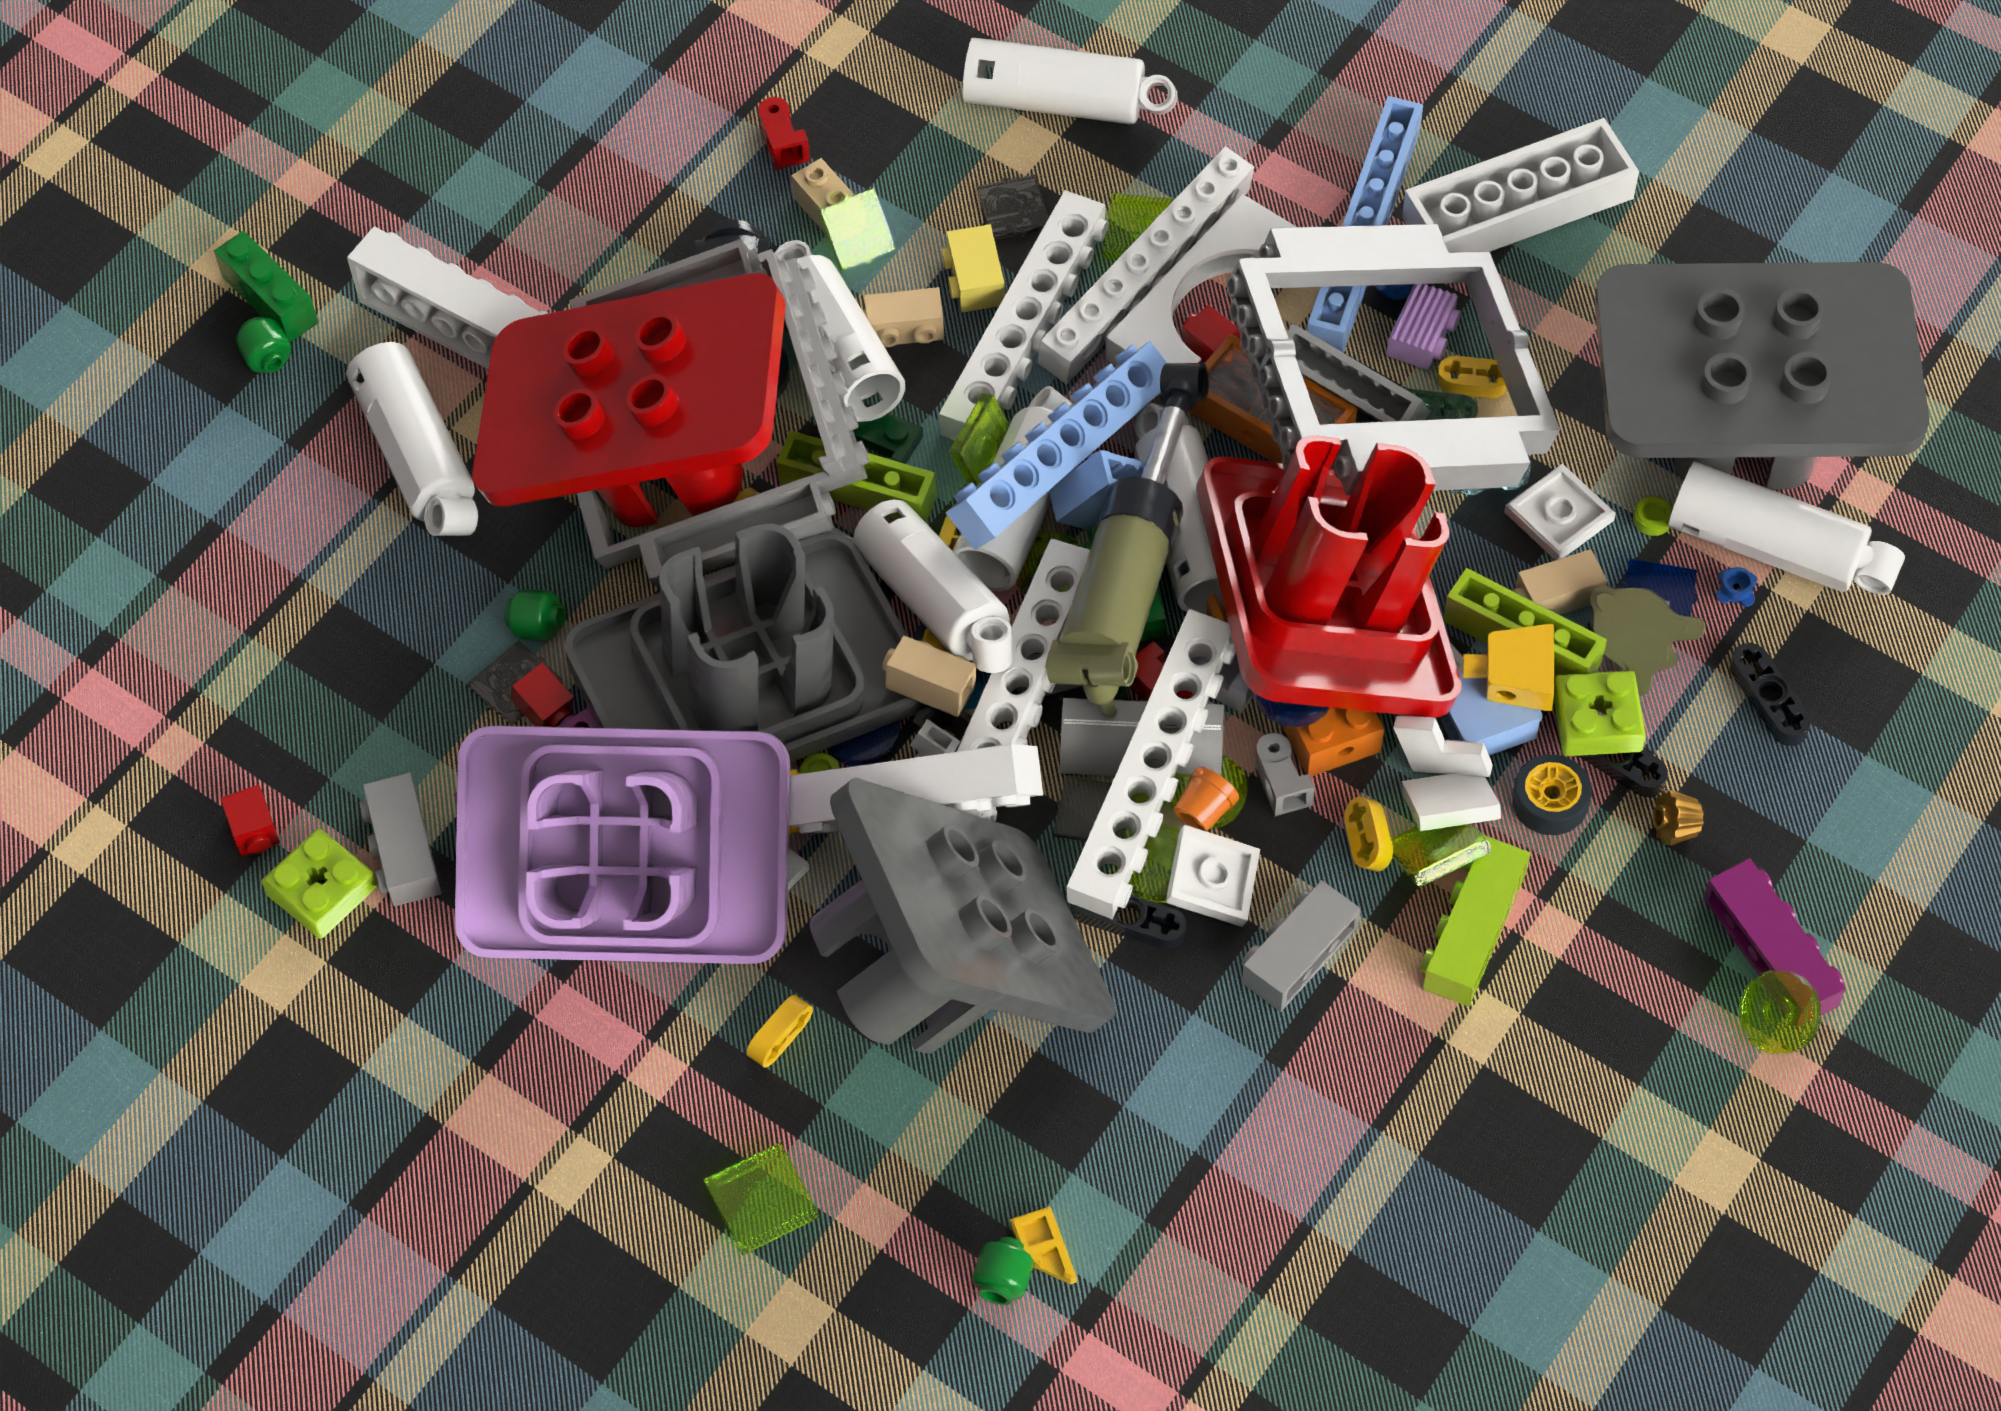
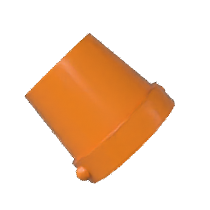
[1173,766,1239,832]

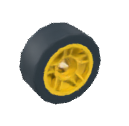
[1512,754,1591,835]

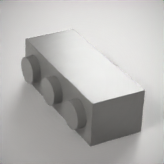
[359,772,442,907]
[1241,880,1361,1012]

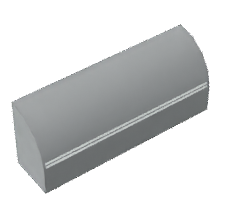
[1060,698,1224,779]

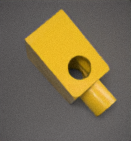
[1463,624,1554,711]

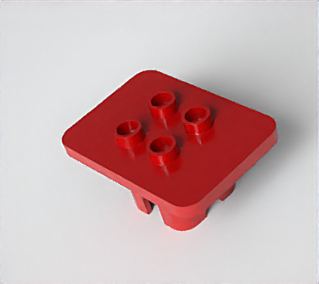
[472,273,786,527]
[1196,435,1462,718]

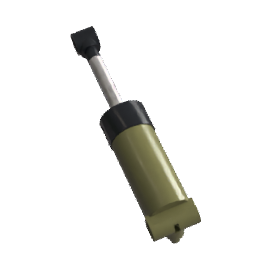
[1046,363,1210,717]

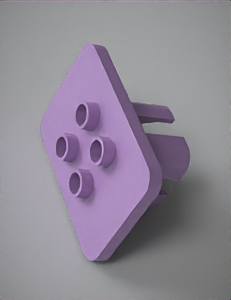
[455,726,790,964]

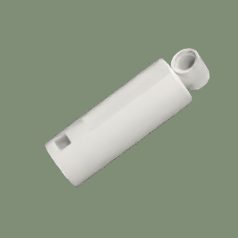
[963,37,1178,124]
[775,240,905,422]
[346,342,478,536]
[953,386,1072,592]
[1134,403,1223,614]
[1669,461,1905,595]
[853,499,1012,673]

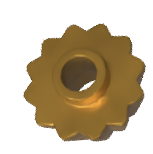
[1653,790,1704,845]

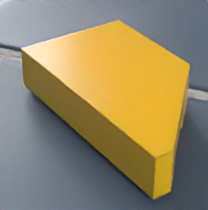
[1010,1206,1077,1285]

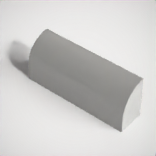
[1287,323,1430,422]

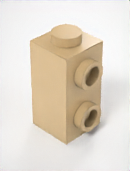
[791,158,865,245]
[862,287,944,347]
[1512,549,1607,615]
[882,636,976,717]

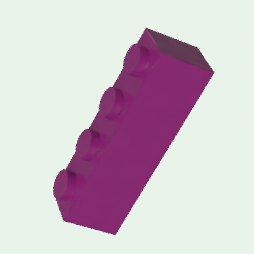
[1703,858,1846,1028]

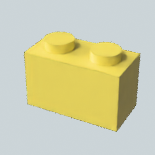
[941,224,1005,313]

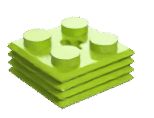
[1554,671,1646,756]
[261,828,378,939]

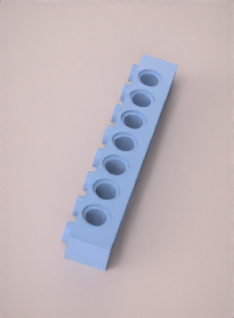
[1307,96,1423,353]
[946,341,1167,550]

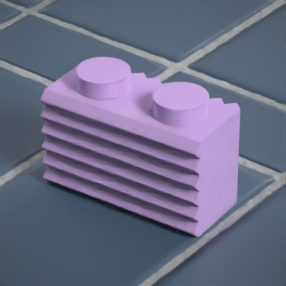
[1386,284,1461,371]

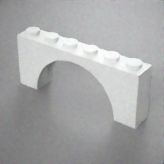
[1105,194,1298,394]

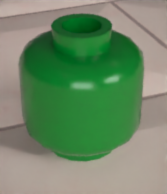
[236,317,292,373]
[504,589,566,641]
[972,1237,1034,1305]

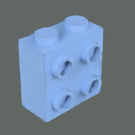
[1049,450,1146,530]
[1438,670,1542,756]

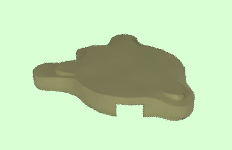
[1590,585,1706,696]

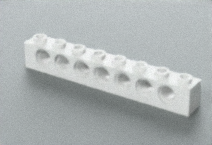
[1037,146,1254,385]
[939,190,1109,451]
[957,538,1089,822]
[1066,609,1236,919]

